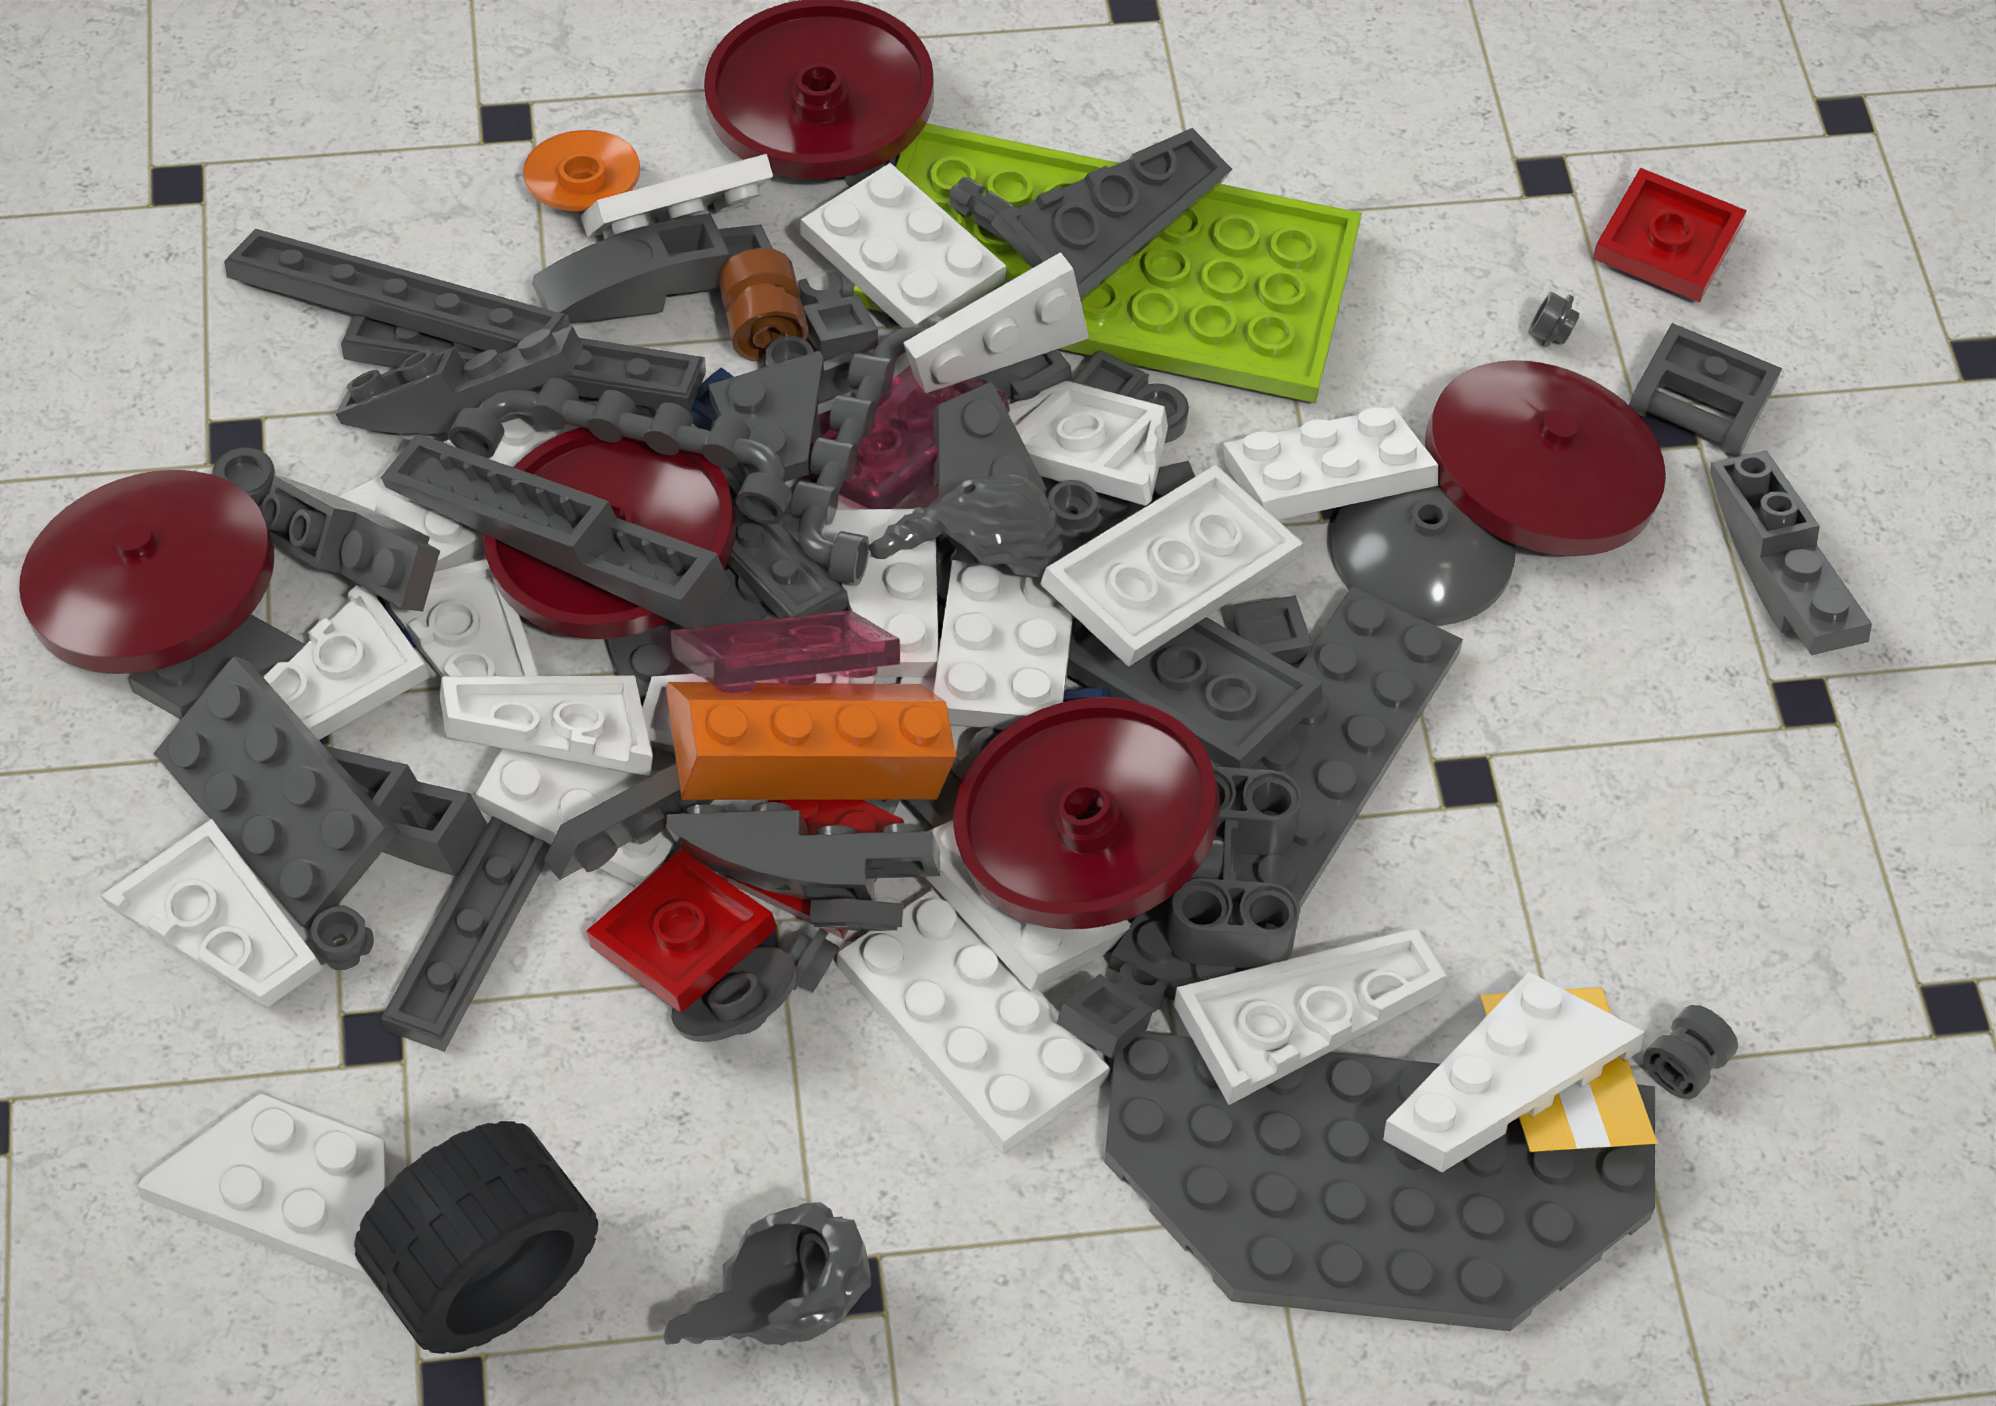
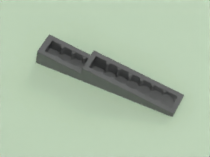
[380,434,731,632]

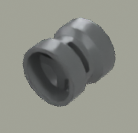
[1643,1004,1738,1099]

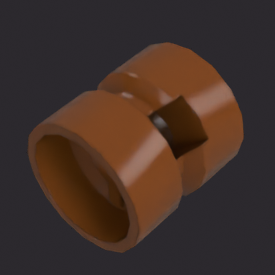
[718,248,809,362]

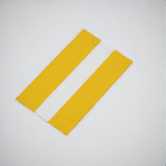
[1480,987,1658,1152]

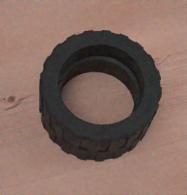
[354,1121,598,1354]

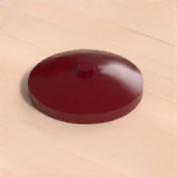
[704,0,934,179]
[1425,360,1666,556]
[483,427,736,639]
[19,470,275,674]
[953,697,1220,929]

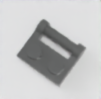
[1629,323,1782,457]

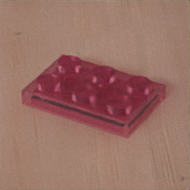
[803,365,1010,509]
[671,611,900,692]

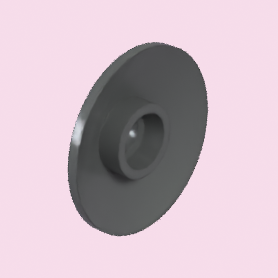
[671,947,798,1042]

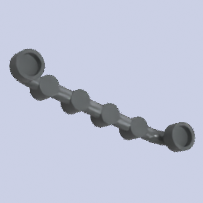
[791,316,945,586]
[449,377,792,524]

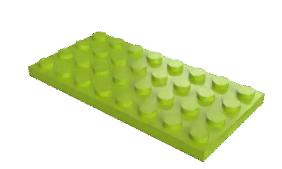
[853,123,1362,403]

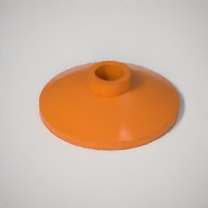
[523,130,640,211]

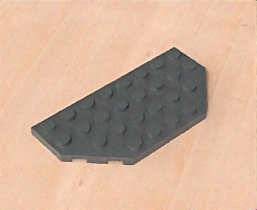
[1104,1032,1655,1331]

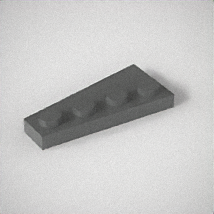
[991,128,1233,302]

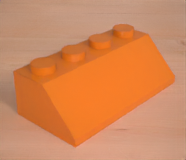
[666,682,956,800]

